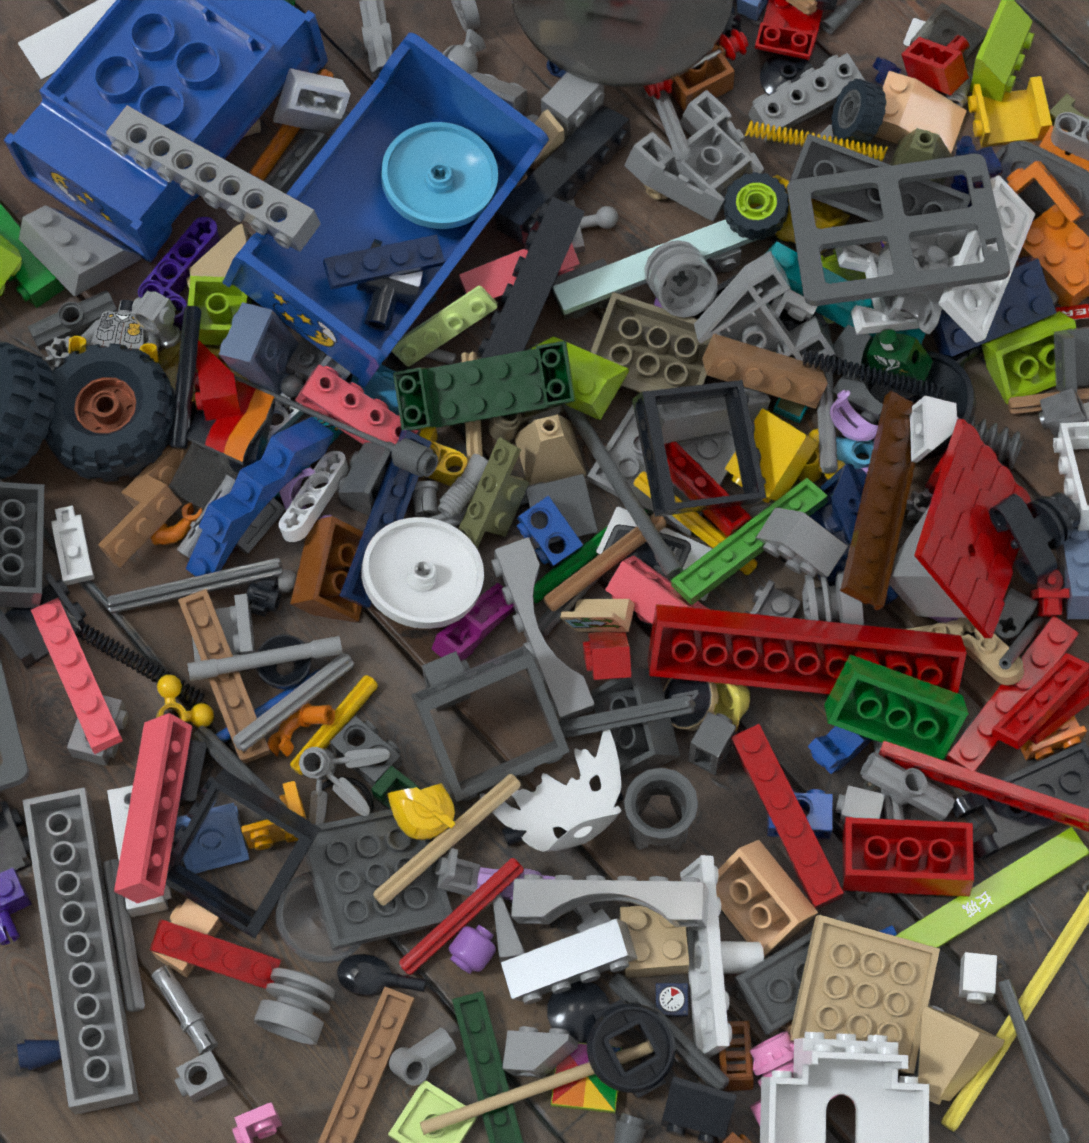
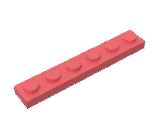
[31,597,123,754]

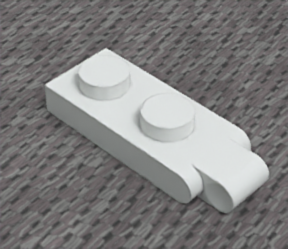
[51,505,94,586]

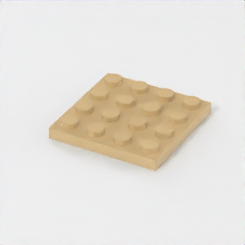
[789,915,940,1074]

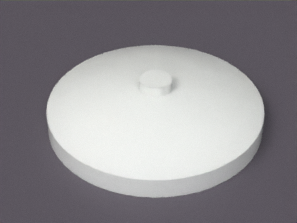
[361,517,484,629]

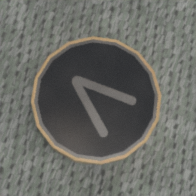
[663,678,719,731]

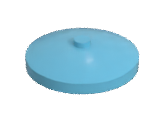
[381,122,498,229]

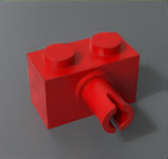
[901,35,970,95]

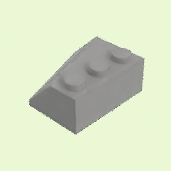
[19,205,142,297]

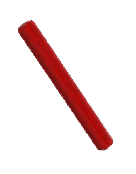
[399,858,524,975]

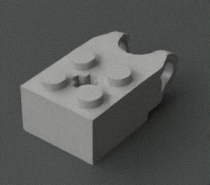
[878,237,948,334]

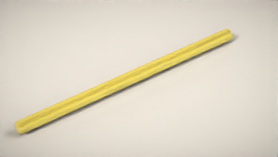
[941,890,1089,1131]

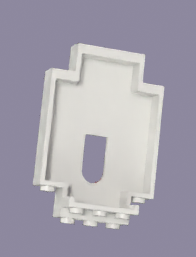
[760,1032,929,1143]

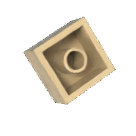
[619,906,689,978]

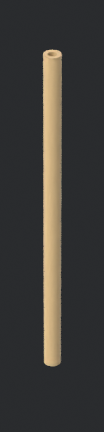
[420,1041,653,1135]

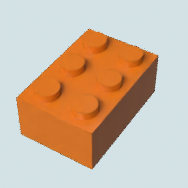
[1018,204,1089,307]

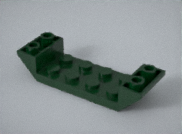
[393,341,576,431]

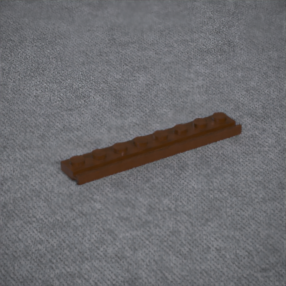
[840,391,915,610]

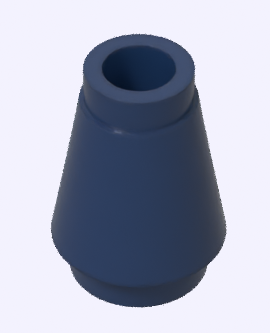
[17,1039,61,1071]

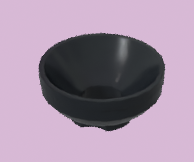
[256,634,312,690]

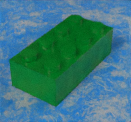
[824,654,968,760]

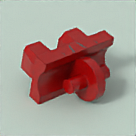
[1030,569,1069,617]

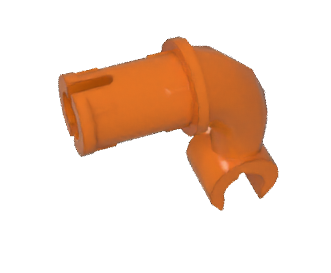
[149,502,202,545]
[267,703,335,757]

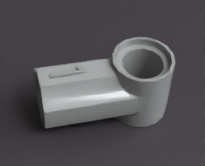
[389,1028,457,1086]

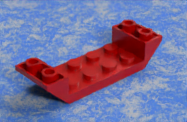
[755,0,824,60]

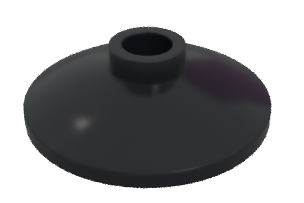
[760,54,813,96]

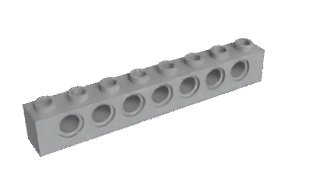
[106,106,321,252]

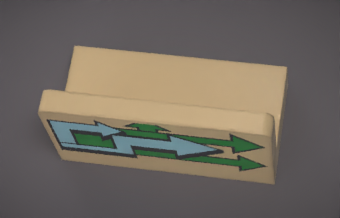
[560,599,635,632]

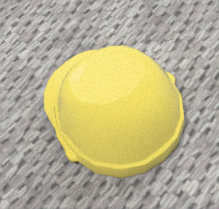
[713,683,750,732]

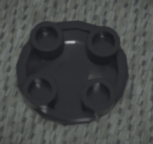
[547,980,610,1043]

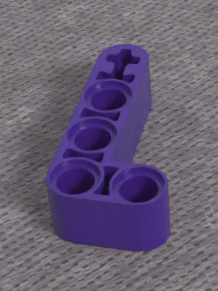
[138,217,220,331]

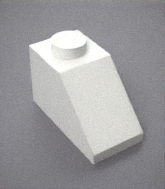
[909,395,958,463]

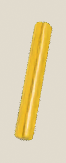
[290,675,378,775]

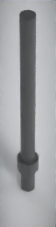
[998,979,1072,1143]

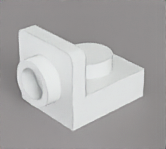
[771,289,817,321]

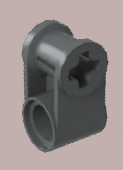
[994,588,1038,648]

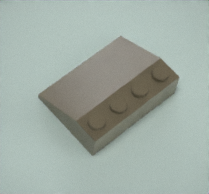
[591,292,712,393]

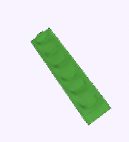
[671,478,828,605]

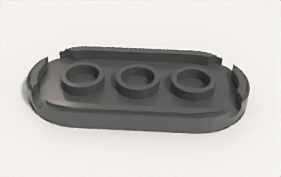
[991,141,1089,224]

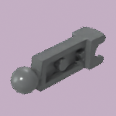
[281,337,327,398]

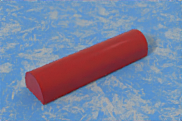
[664,441,752,538]

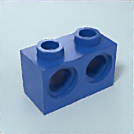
[517,495,583,567]

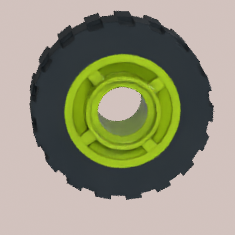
[724,172,789,240]

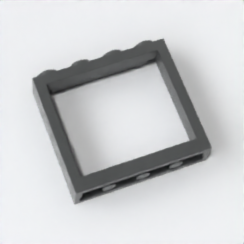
[411,646,570,802]

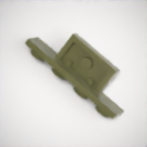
[458,437,530,548]

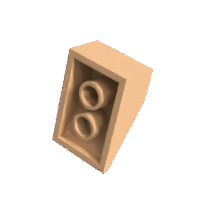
[874,71,967,154]

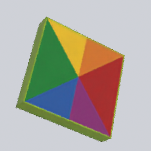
[551,1043,622,1114]

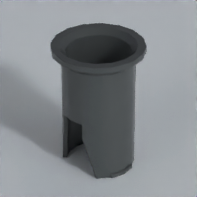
[624,768,698,851]

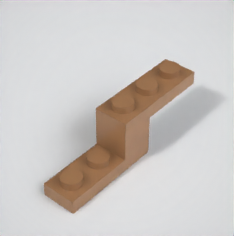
[98,440,204,568]

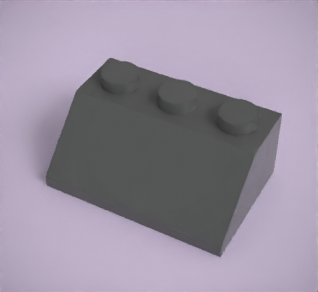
[590,668,680,776]

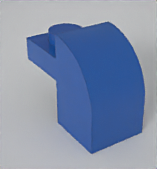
[808,726,873,774]

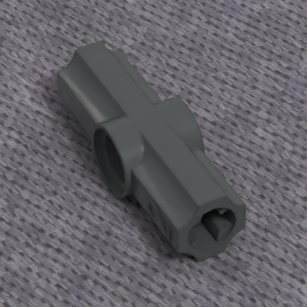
[27,290,118,350]

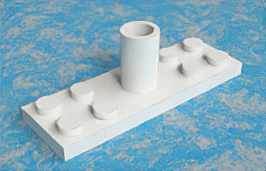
[938,175,1035,343]
[680,855,764,1058]

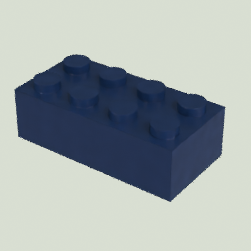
[932,257,1056,357]

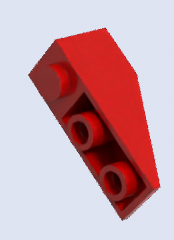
[194,340,241,421]

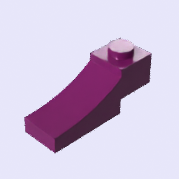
[432,583,515,661]

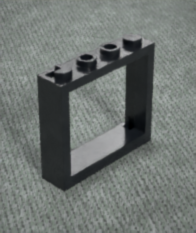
[632,380,766,517]
[166,769,321,939]

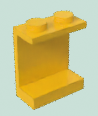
[968,76,1052,148]

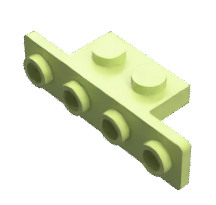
[392,286,497,367]

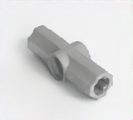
[359,0,393,78]
[860,752,955,821]

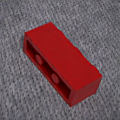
[583,632,631,680]

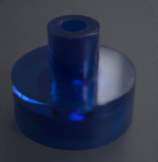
[872,56,902,85]

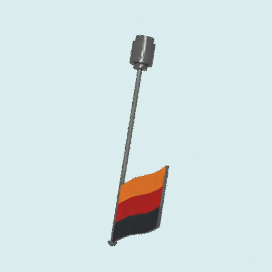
[187,375,438,477]

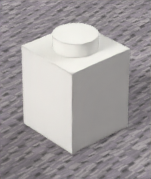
[959,952,997,1004]

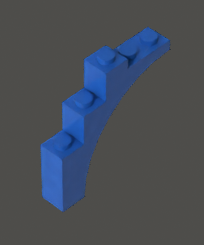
[186,417,334,576]

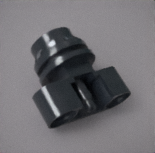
[989,492,1081,584]

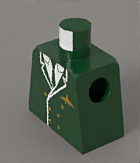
[867,329,933,386]

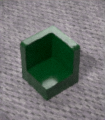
[371,766,420,809]

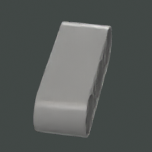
[1051,112,1089,161]

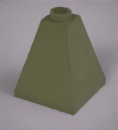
[890,128,952,185]

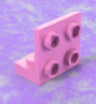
[232,1102,282,1143]

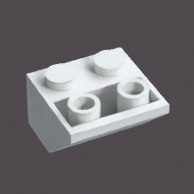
[273,68,351,133]

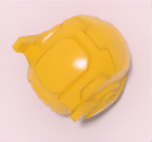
[387,783,455,841]

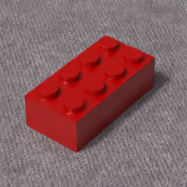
[843,817,974,897]

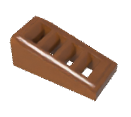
[719,1020,753,1091]

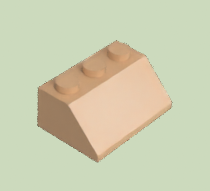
[716,840,818,958]

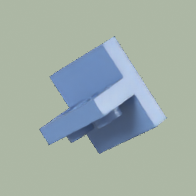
[175,803,249,874]

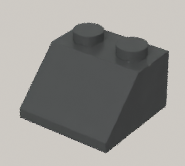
[337,442,395,516]

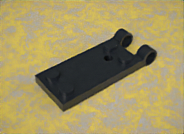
[952,741,1089,860]

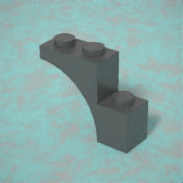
[831,325,883,425]

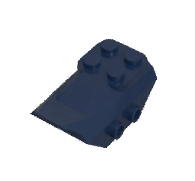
[809,464,899,605]

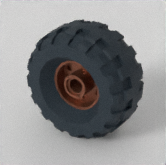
[45,343,175,482]

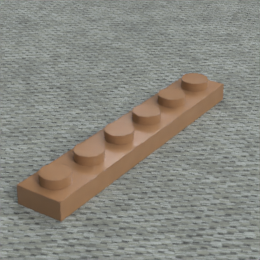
[178,589,271,764]
[318,986,415,1143]

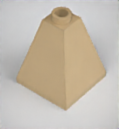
[187,224,252,287]
[514,414,586,486]
[918,1006,1005,1105]

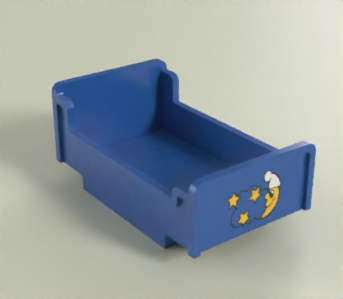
[4,0,328,262]
[222,33,549,388]

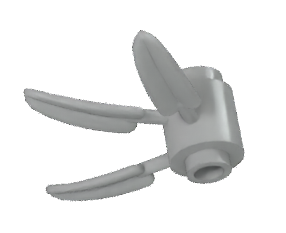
[299,747,390,825]

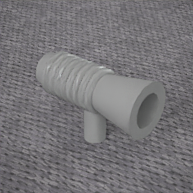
[438,454,488,519]

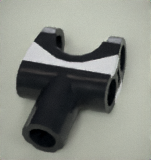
[356,239,423,331]

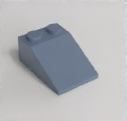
[219,302,299,395]

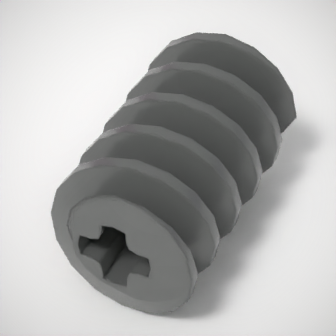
[971,415,1024,469]

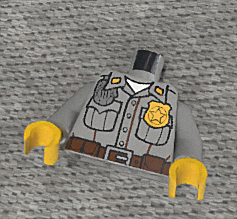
[68,300,160,362]

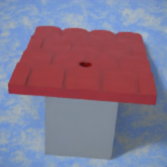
[889,419,1031,639]

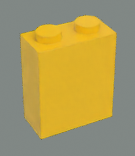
[725,408,819,503]

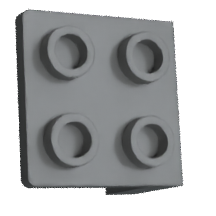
[192,594,255,662]

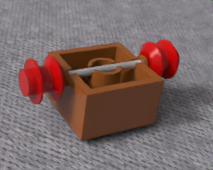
[643,29,749,112]

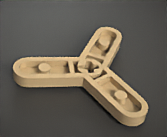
[905,588,1024,685]

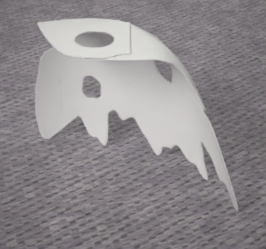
[480,730,622,852]

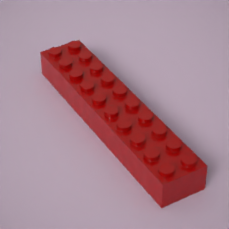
[647,604,967,694]

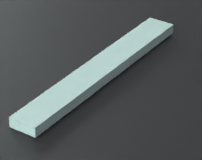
[553,205,763,315]

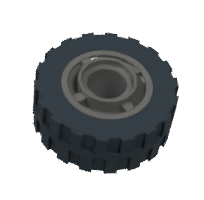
[831,78,886,145]

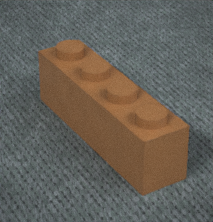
[702,333,828,409]

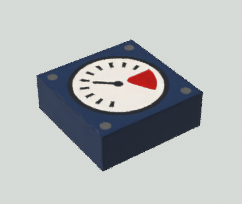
[656,983,688,1017]

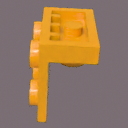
[241,781,307,850]

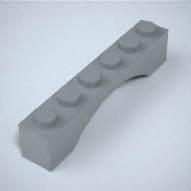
[491,537,595,722]
[511,874,709,927]

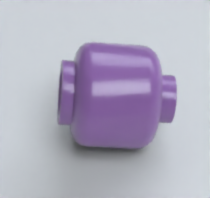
[449,925,496,974]

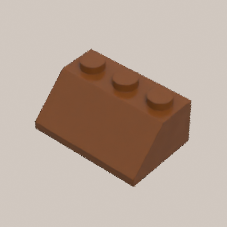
[290,516,363,622]

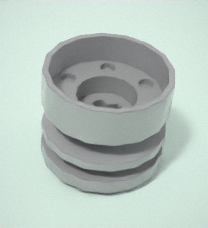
[644,240,718,318]
[802,570,864,625]
[254,968,336,1045]

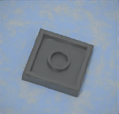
[526,474,598,544]

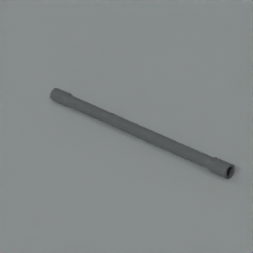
[528,343,683,579]

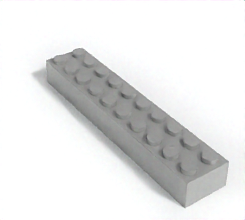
[23,787,139,1115]

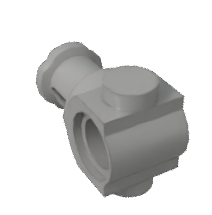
[131,291,181,348]

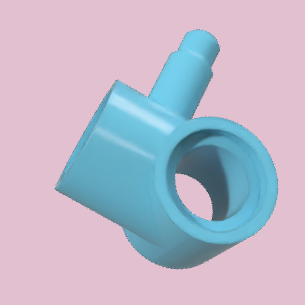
[836,422,874,469]

